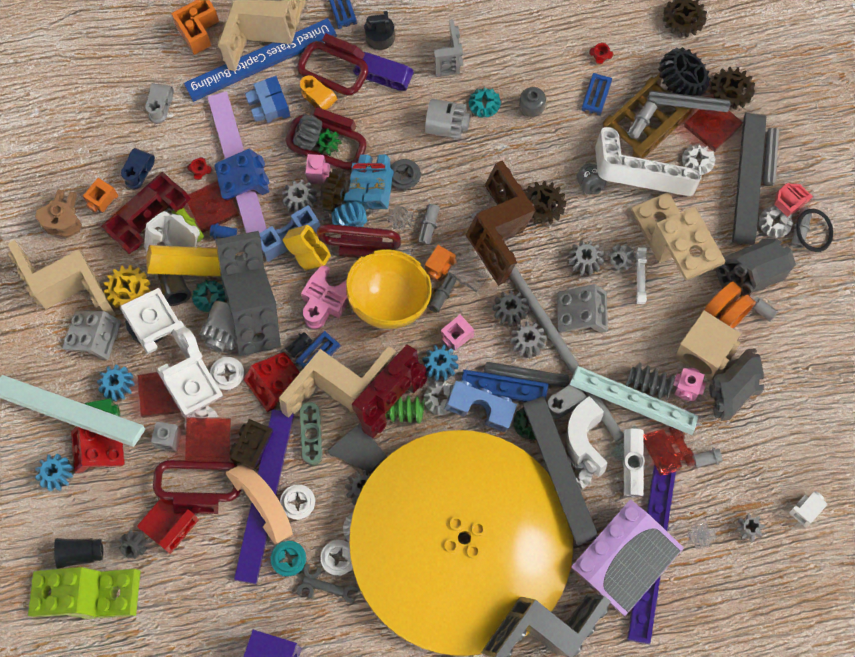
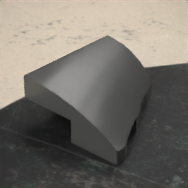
[328,423,387,474]

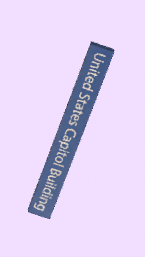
[184,18,337,102]

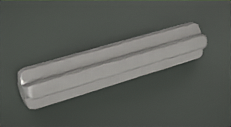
[763,128,779,186]

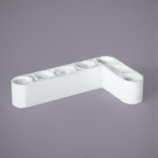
[595,127,702,196]

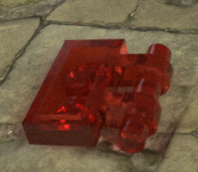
[643,426,695,476]

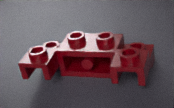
[101,172,191,255]
[352,344,427,438]

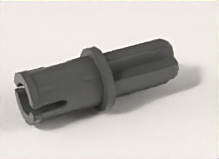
[427,273,456,313]

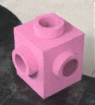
[673,368,706,402]

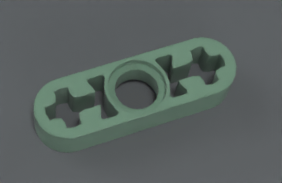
[300,402,323,466]

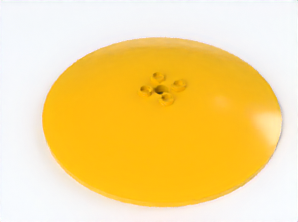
[349,430,573,656]

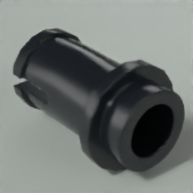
[285,332,312,358]

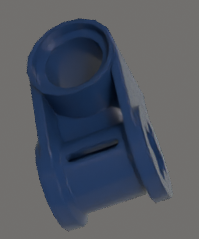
[121,148,155,190]

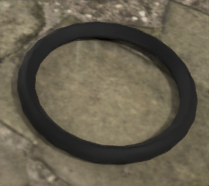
[796,209,834,252]

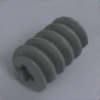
[626,362,675,401]

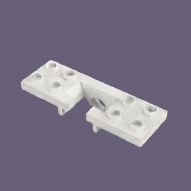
[120,288,223,417]

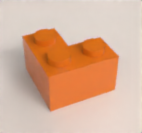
[171,0,219,55]

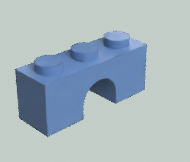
[259,205,320,262]
[444,380,517,432]

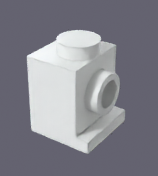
[789,491,827,528]

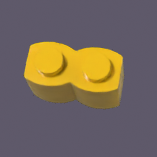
[283,225,331,270]

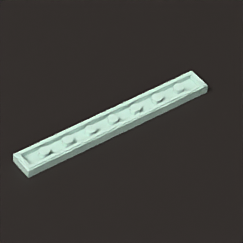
[0,375,145,447]

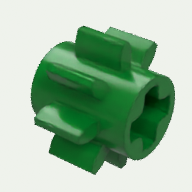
[316,129,342,156]

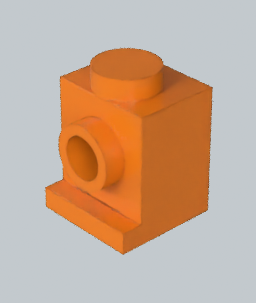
[83,178,118,213]
[425,245,456,281]

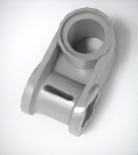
[145,83,174,124]
[547,384,587,419]

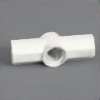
[622,428,645,497]

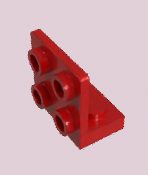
[243,352,300,412]
[71,426,125,473]
[137,499,199,554]

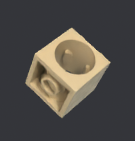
[675,310,741,381]

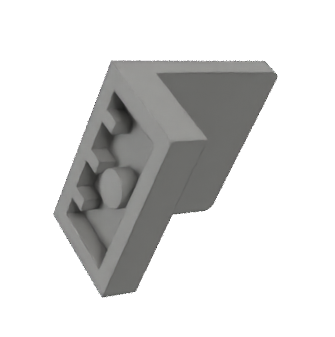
[434,19,463,77]
[557,284,608,333]
[62,311,121,360]

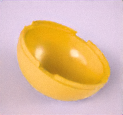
[346,250,431,329]

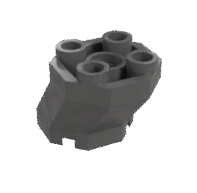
[716,239,796,297]
[709,348,764,421]

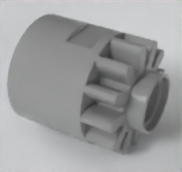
[425,98,470,139]
[199,301,236,352]

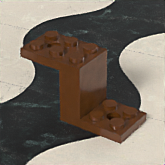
[466,160,536,286]

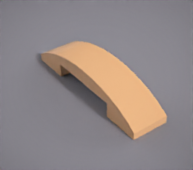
[225,464,293,545]

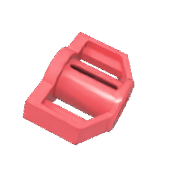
[774,183,813,217]

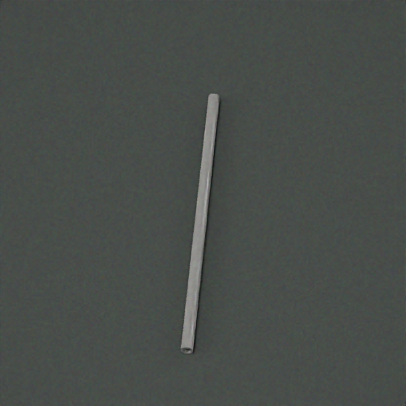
[471,211,624,442]

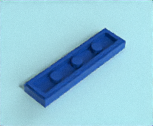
[462,369,548,403]

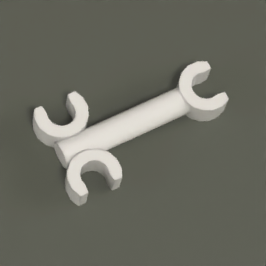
[635,247,647,304]

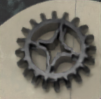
[658,47,711,96]

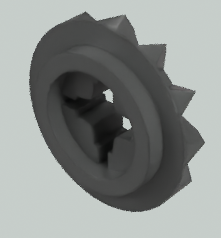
[390,159,421,191]

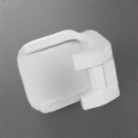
[144,211,200,251]

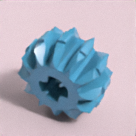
[331,201,367,227]
[422,345,458,381]
[97,364,135,402]
[35,454,73,491]

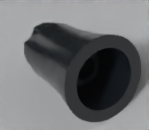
[158,274,192,306]
[54,538,104,569]

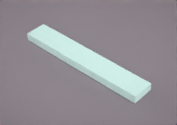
[570,366,698,435]

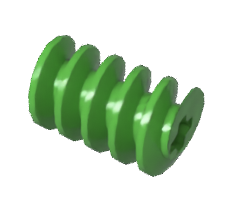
[385,395,425,424]

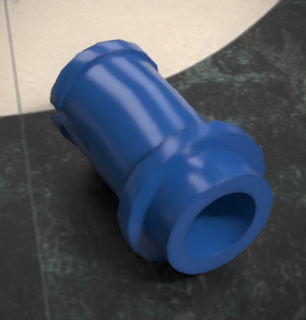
[210,223,237,239]

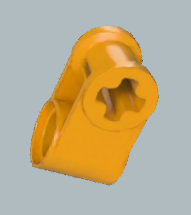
[300,75,338,110]

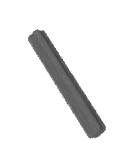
[648,91,730,112]
[484,362,569,388]

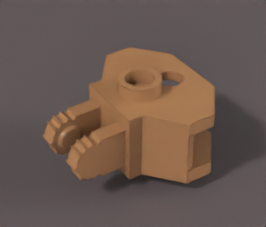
[35,189,82,238]

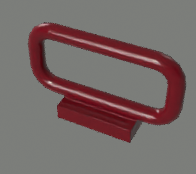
[297,33,368,96]
[286,107,367,170]
[317,224,401,258]
[153,460,241,514]

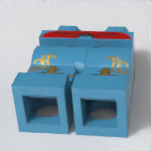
[344,154,394,209]

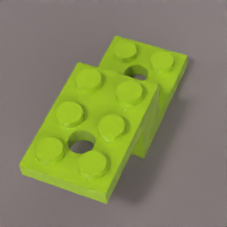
[28,567,141,619]

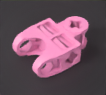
[301,265,349,329]

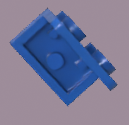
[215,148,270,200]

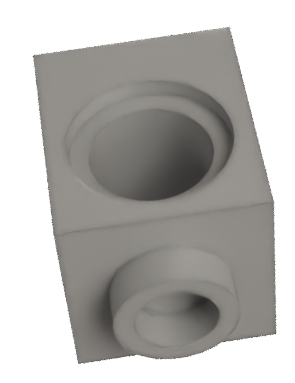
[151,421,182,452]

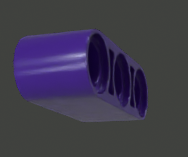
[353,52,414,91]

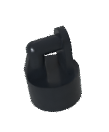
[364,11,395,50]

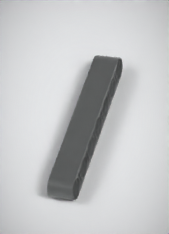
[732,112,767,245]
[523,396,598,546]

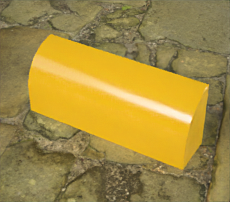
[146,245,237,277]

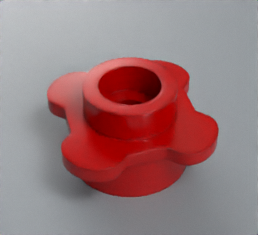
[589,42,613,64]
[188,157,212,180]

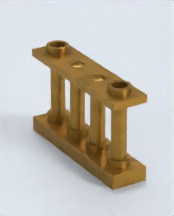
[603,73,695,159]

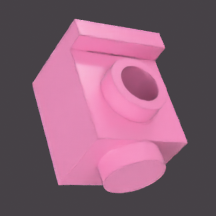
[306,154,330,184]
[440,315,474,351]

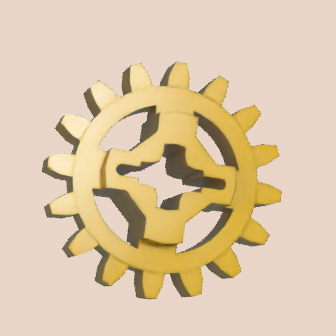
[104,265,151,308]

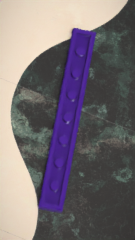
[234,409,294,585]
[627,464,676,645]

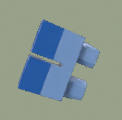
[245,75,291,123]

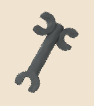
[297,564,358,604]

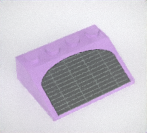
[571,499,684,616]

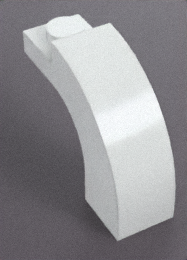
[566,396,607,477]

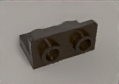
[229,419,273,470]

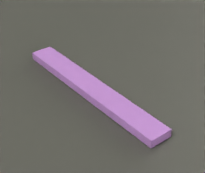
[208,91,267,233]

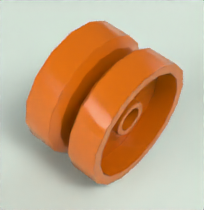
[701,281,756,329]

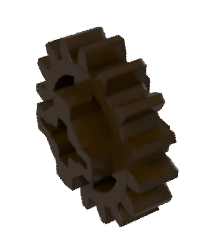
[663,0,707,38]
[710,66,755,110]
[320,169,347,214]
[524,181,567,226]

